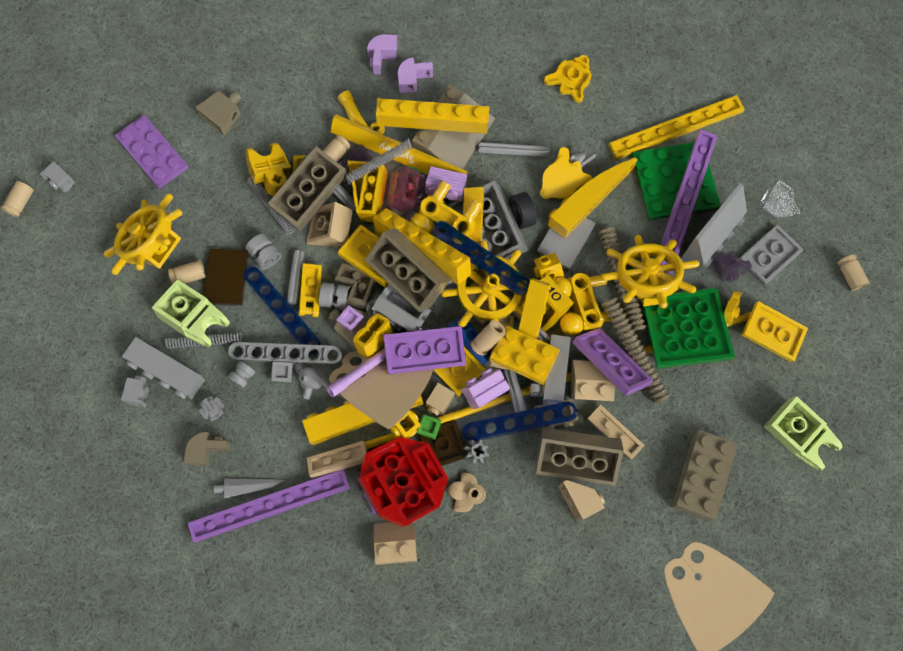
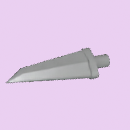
[214,478,284,498]

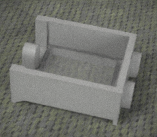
[372,284,431,332]

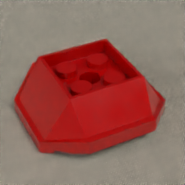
[358,437,448,528]

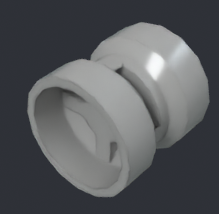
[228,361,256,388]

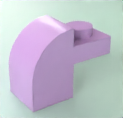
[367,34,398,74]
[398,58,433,93]

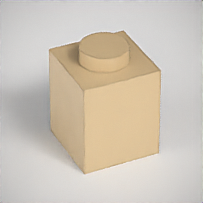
[426,383,455,416]

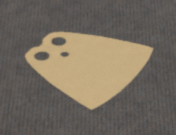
[329,351,433,429]
[665,542,774,651]

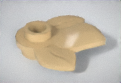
[447,473,486,513]

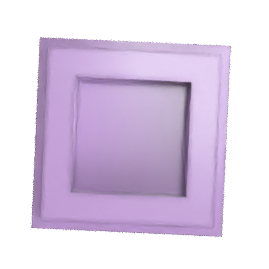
[336,305,364,333]

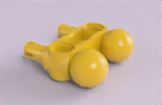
[411,180,483,252]
[553,273,611,336]

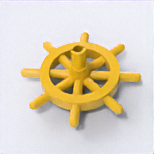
[441,240,530,327]

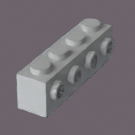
[122,337,205,399]

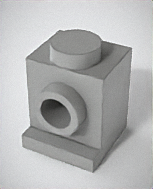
[40,161,75,192]
[121,376,149,408]

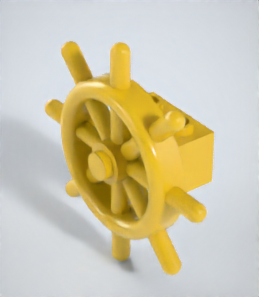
[104,193,182,275]
[601,235,699,309]

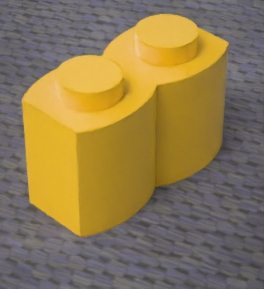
[353,313,393,359]

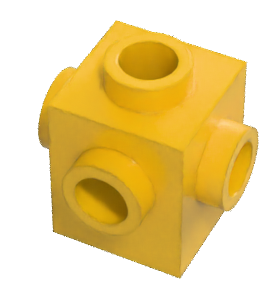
[533,252,564,280]
[390,410,421,438]

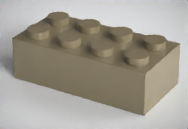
[268,146,347,232]
[365,228,451,312]
[536,427,624,486]
[671,430,738,522]

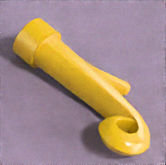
[337,90,385,134]

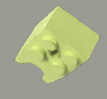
[152,279,230,347]
[763,396,842,471]

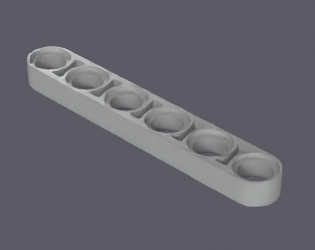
[228,342,342,365]

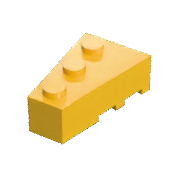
[348,161,388,223]

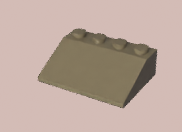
[412,85,495,169]

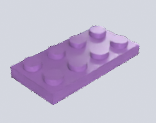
[115,115,189,189]
[383,326,466,374]
[572,328,653,396]

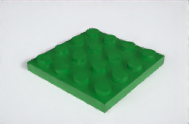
[632,142,721,221]
[642,288,735,369]

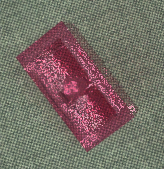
[387,166,420,212]

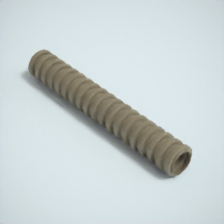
[599,227,646,334]
[601,297,670,404]

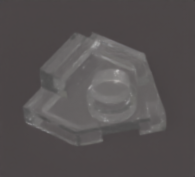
[760,179,800,220]

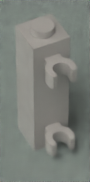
[530,335,571,410]

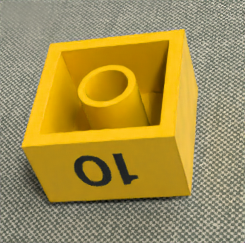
[518,275,574,332]

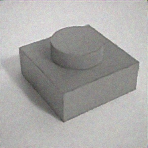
[271,362,293,383]

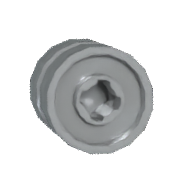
[246,234,281,270]
[319,282,350,310]

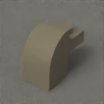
[184,432,231,467]

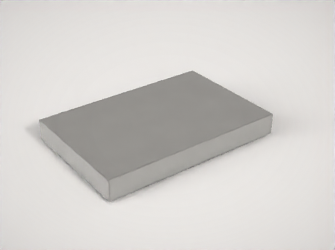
[536,218,596,270]
[738,224,804,286]

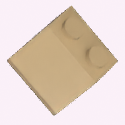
[306,202,352,247]
[570,360,615,401]
[559,480,605,523]
[374,522,417,565]

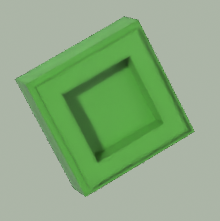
[417,414,442,440]

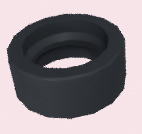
[509,192,537,229]

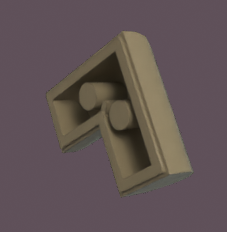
[335,263,375,310]

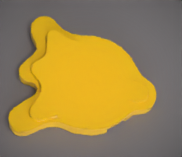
[544,55,592,103]
[540,147,592,199]

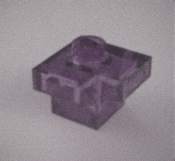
[712,250,752,282]

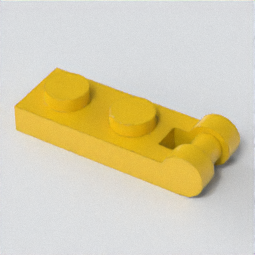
[299,263,322,317]

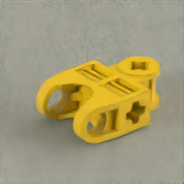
[246,143,291,196]

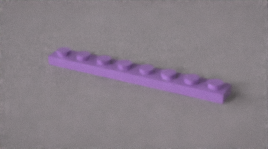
[660,129,718,274]
[188,469,350,543]

